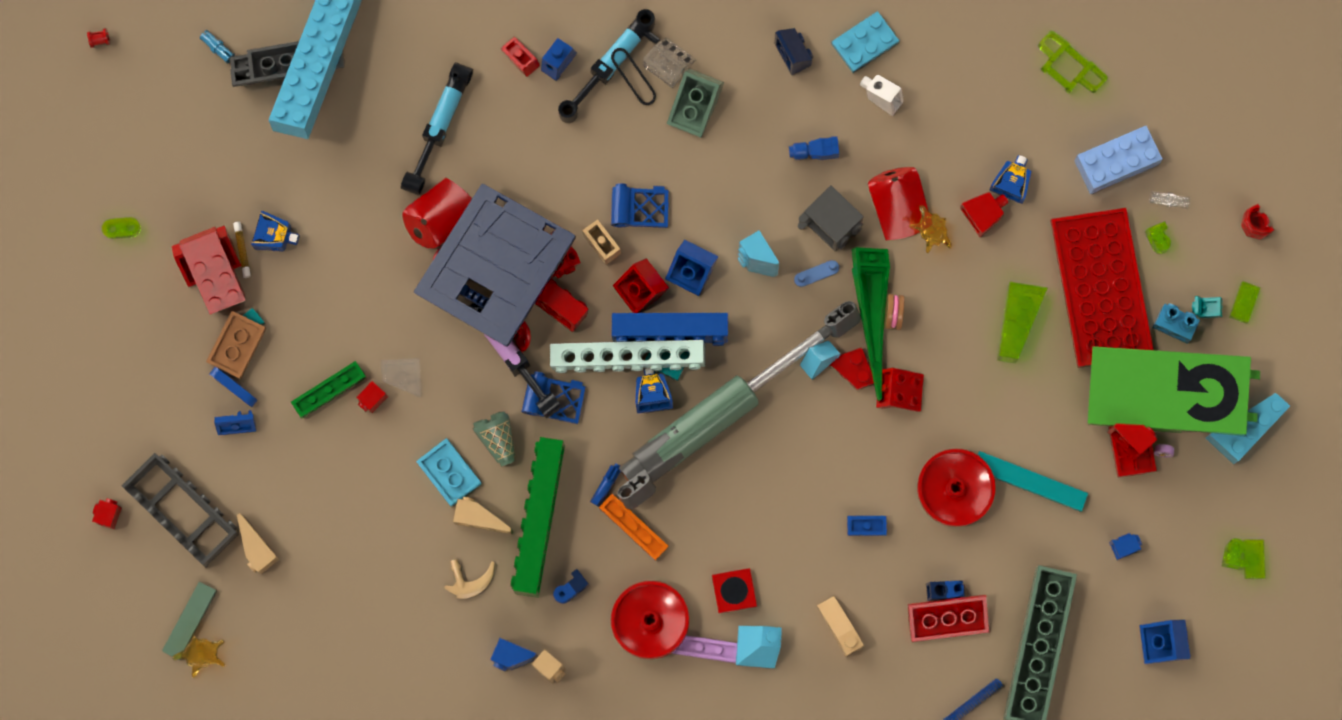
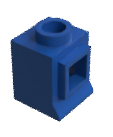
[1109,533,1142,560]

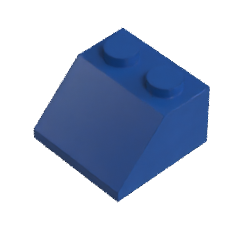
[665,240,718,296]
[1139,620,1191,664]
[490,638,538,672]

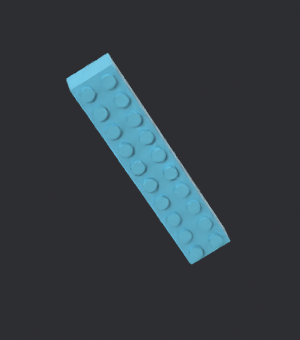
[269,0,362,139]

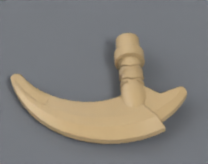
[445,559,494,599]

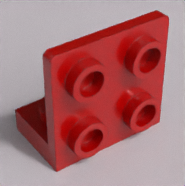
[876,368,924,412]

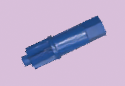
[590,463,621,507]

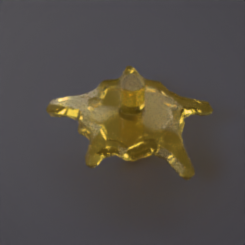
[909,205,952,253]
[172,636,225,678]

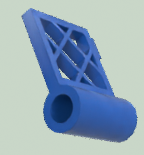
[611,183,669,228]
[521,371,586,424]

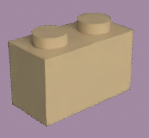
[582,219,621,265]

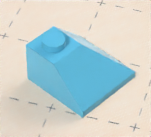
[736,626,782,669]

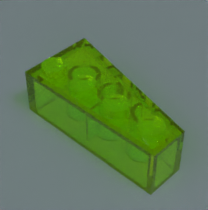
[997,282,1048,363]

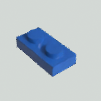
[847,516,887,536]

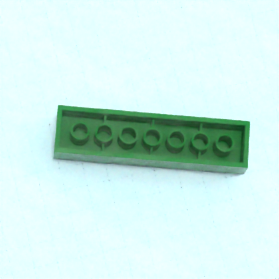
[510,437,565,598]

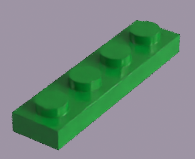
[291,361,367,419]

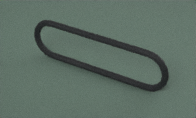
[611,48,656,105]

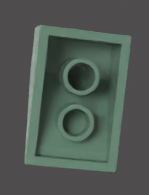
[667,69,724,137]

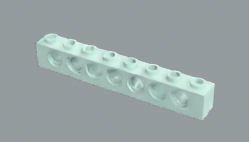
[550,340,705,373]

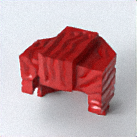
[1241,204,1274,240]

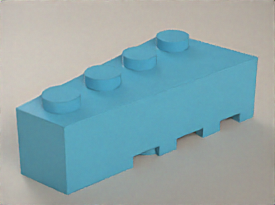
[1205,393,1290,464]

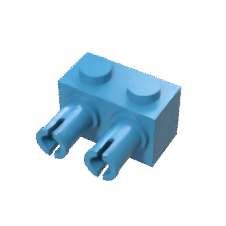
[1152,304,1200,344]

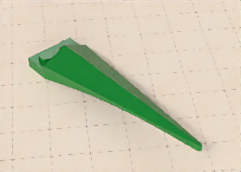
[851,247,890,401]

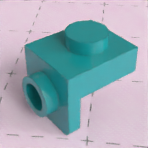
[1192,296,1223,318]

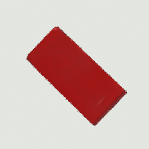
[500,37,540,77]

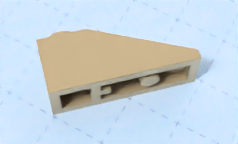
[453,497,513,534]
[237,513,279,574]
[817,596,864,657]

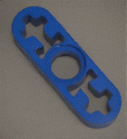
[209,367,258,408]

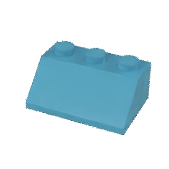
[737,231,779,277]

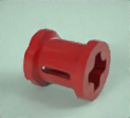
[87,28,110,48]

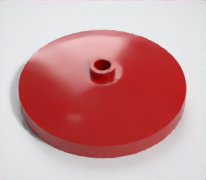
[917,449,996,527]
[611,581,690,659]

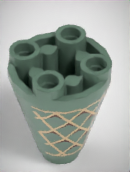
[473,411,515,466]

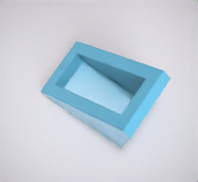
[800,340,841,380]

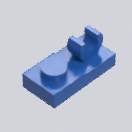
[214,410,256,435]

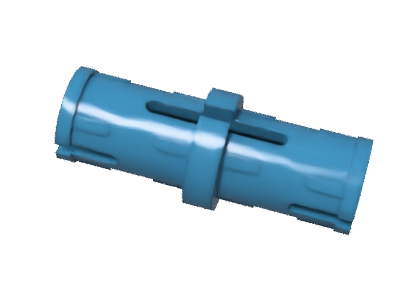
[199,30,235,63]

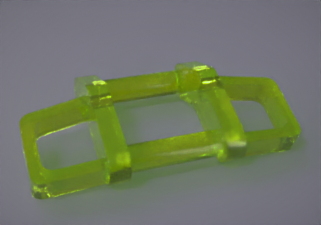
[1038,30,1108,94]

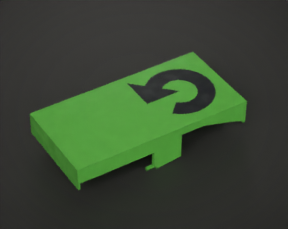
[1087,346,1261,437]

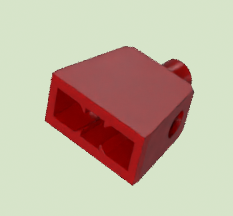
[960,192,1009,237]

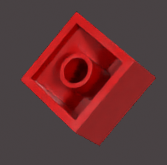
[613,258,669,313]
[1107,423,1157,461]

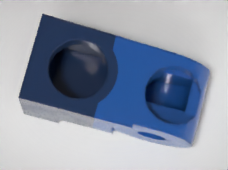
[553,569,590,604]
[926,581,965,601]

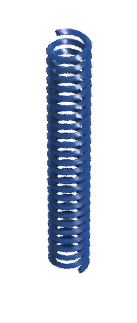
[943,678,1004,720]

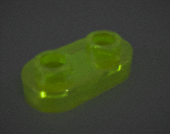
[102,217,141,239]

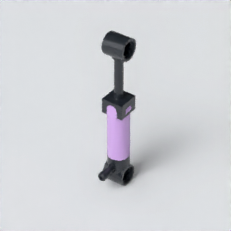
[469,303,562,419]

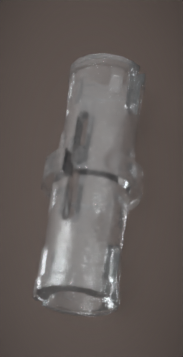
[1150,191,1190,209]

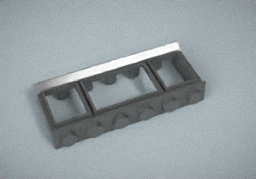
[121,453,239,568]

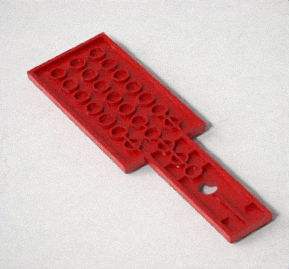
[1050,208,1157,478]

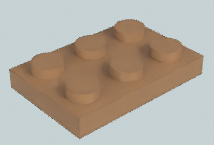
[206,311,267,379]

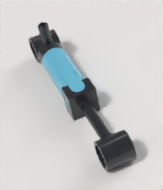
[558,9,660,123]
[400,62,473,196]

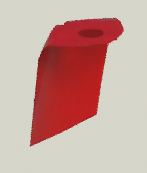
[868,167,933,241]
[402,178,472,248]

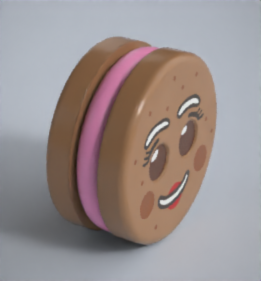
[884,294,905,330]

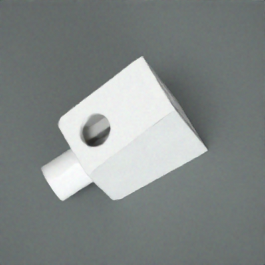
[860,75,904,116]

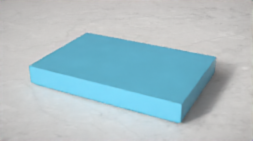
[416,438,482,507]

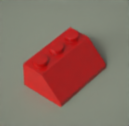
[171,225,241,287]

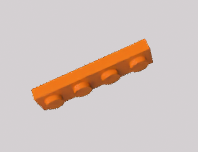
[599,494,669,561]

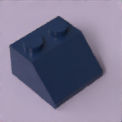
[774,28,813,76]

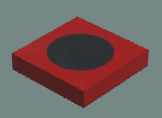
[712,568,757,614]

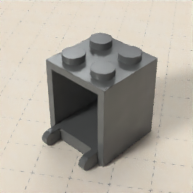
[798,185,864,251]

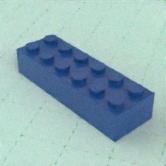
[612,313,728,346]

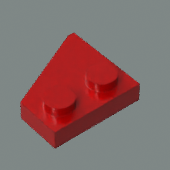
[829,347,874,390]

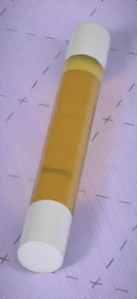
[233,222,251,278]

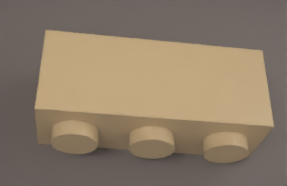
[532,649,566,684]

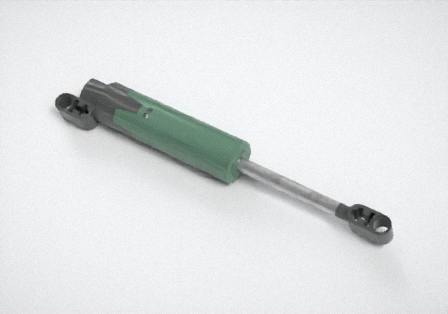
[617,301,861,509]

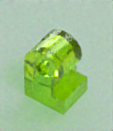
[1145,221,1171,254]
[1222,538,1246,570]

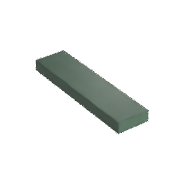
[162,582,217,660]

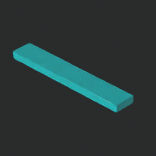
[978,451,1088,512]

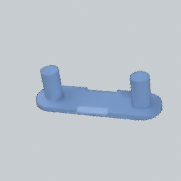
[794,260,839,287]

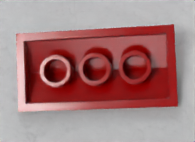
[908,595,989,642]

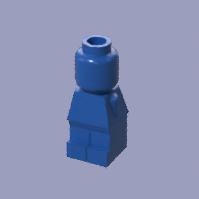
[789,136,839,160]

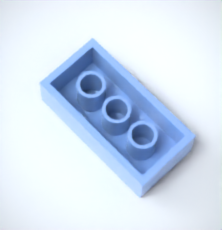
[1074,126,1162,194]

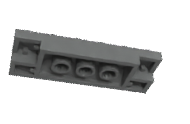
[230,41,345,87]

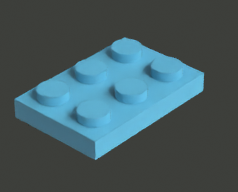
[831,11,899,73]

